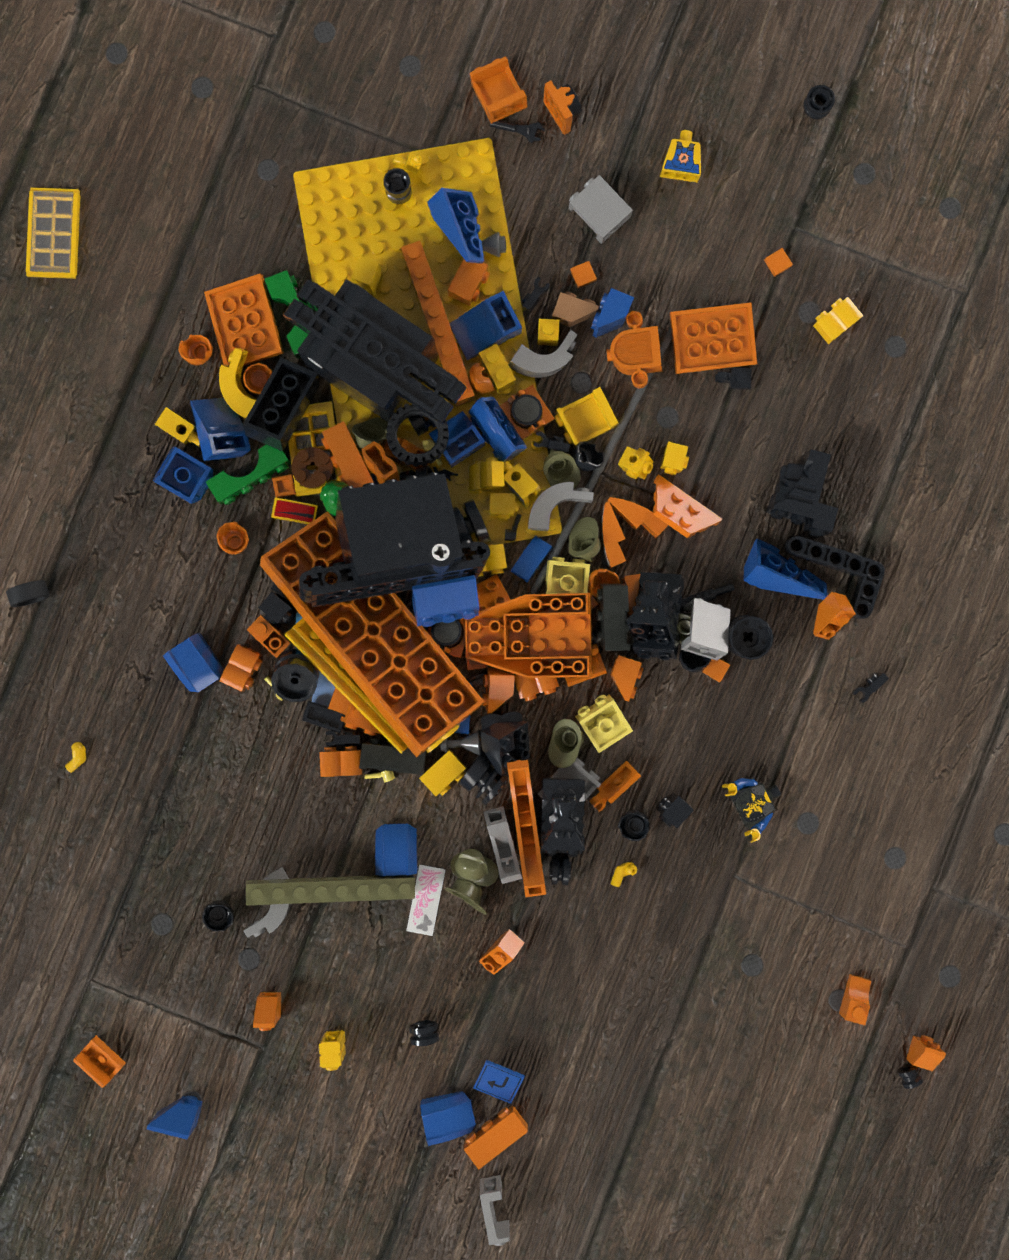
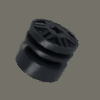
[728,615,773,660]
[458,751,509,805]

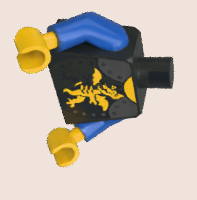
[722,778,781,843]

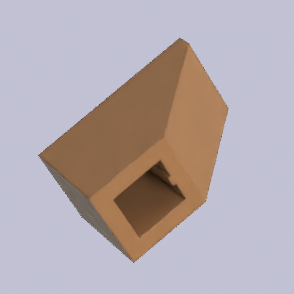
[552,292,599,327]

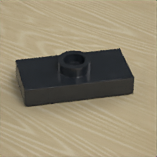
[302,700,345,734]

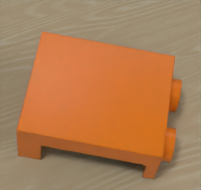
[470,57,528,124]

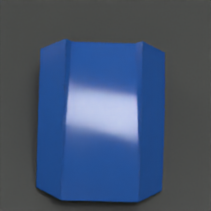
[153,446,213,504]
[163,633,224,692]
[375,824,418,876]
[420,1091,476,1146]

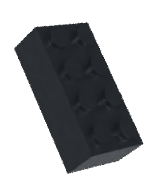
[243,358,320,451]

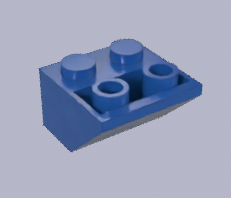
[591,288,634,338]
[429,411,485,468]

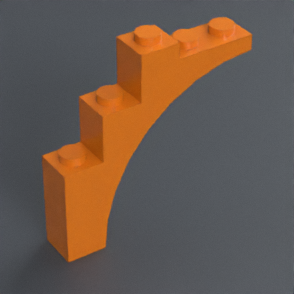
[507,760,546,897]

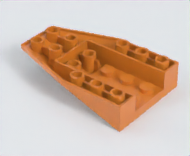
[465,593,593,678]

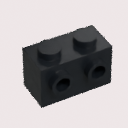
[258,592,296,625]
[657,792,694,829]

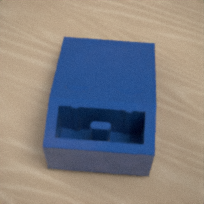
[449,291,522,361]
[190,398,251,461]

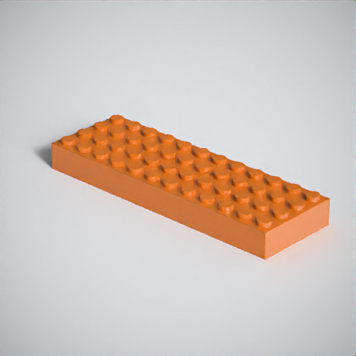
[260,511,484,757]

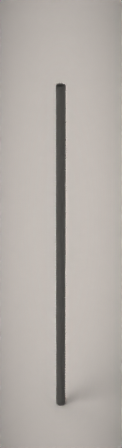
[529,328,672,594]

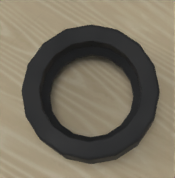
[6,580,50,608]

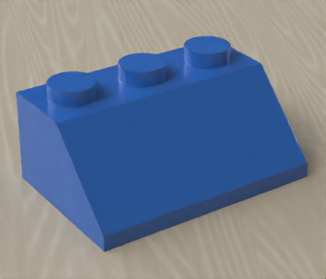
[468,397,528,462]
[412,575,479,627]

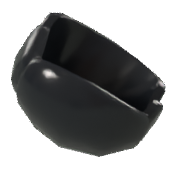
[572,441,604,471]
[679,650,711,673]
[618,810,650,841]
[202,900,234,931]

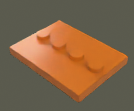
[204,274,284,366]
[670,303,757,374]

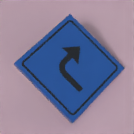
[473,1060,525,1104]

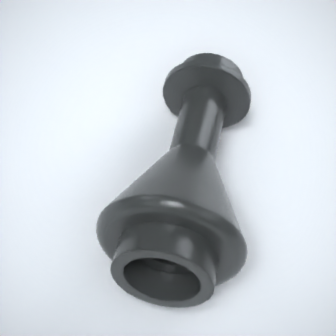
[482,232,506,257]
[441,731,483,755]

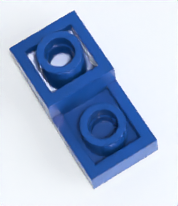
[511,535,552,583]

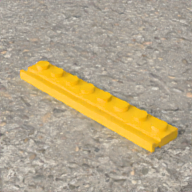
[285,618,408,754]

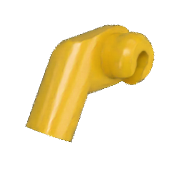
[65,742,86,773]
[610,862,638,887]

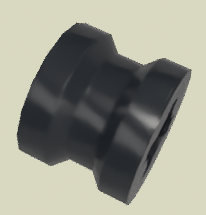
[897,1064,923,1089]

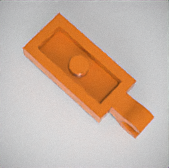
[589,761,641,812]

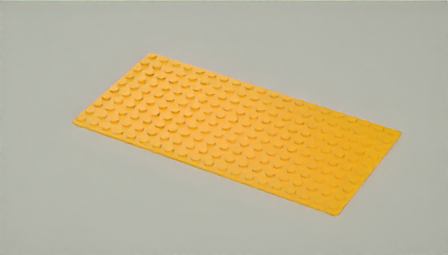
[293,138,562,546]

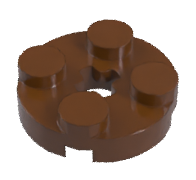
[292,447,334,489]

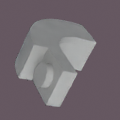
[508,330,577,378]
[528,482,594,532]
[484,806,522,884]
[244,867,291,938]

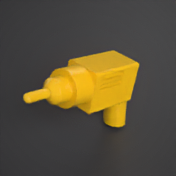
[392,152,423,174]

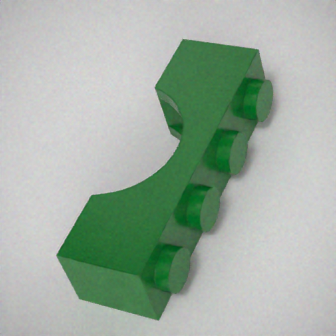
[264,270,308,359]
[206,445,291,505]

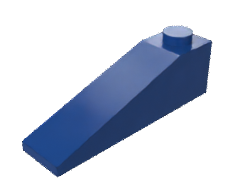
[427,188,484,264]
[744,538,827,600]

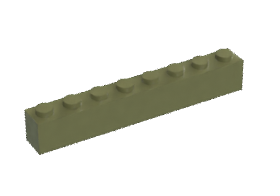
[246,875,415,906]

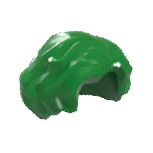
[320,481,349,516]

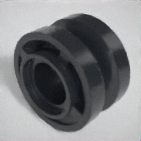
[803,85,835,120]
[549,856,571,885]
[409,1020,439,1046]

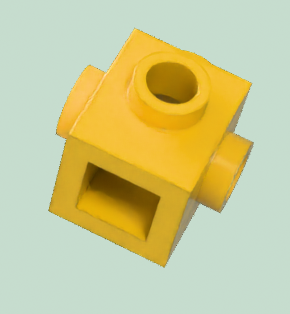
[618,446,654,480]

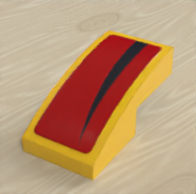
[271,498,318,525]

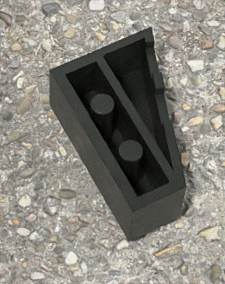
[596,584,630,651]
[359,738,427,775]

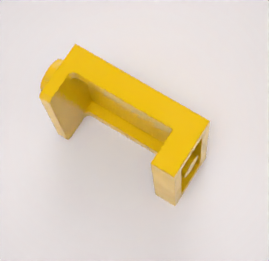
[554,387,619,448]

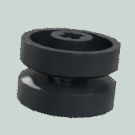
[453,499,491,543]
[271,649,320,702]

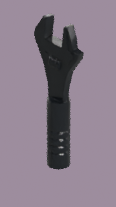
[490,120,545,143]

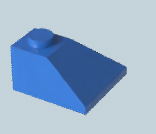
[147,1096,203,1140]

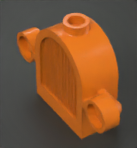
[606,311,662,389]

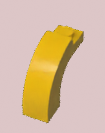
[219,348,257,418]

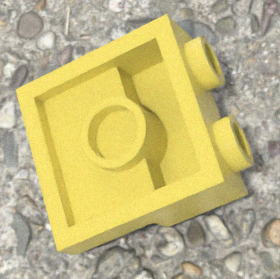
[545,557,590,594]
[575,694,633,753]

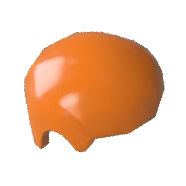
[178,335,213,365]
[243,363,272,395]
[468,363,495,394]
[216,522,249,555]
[588,568,620,598]

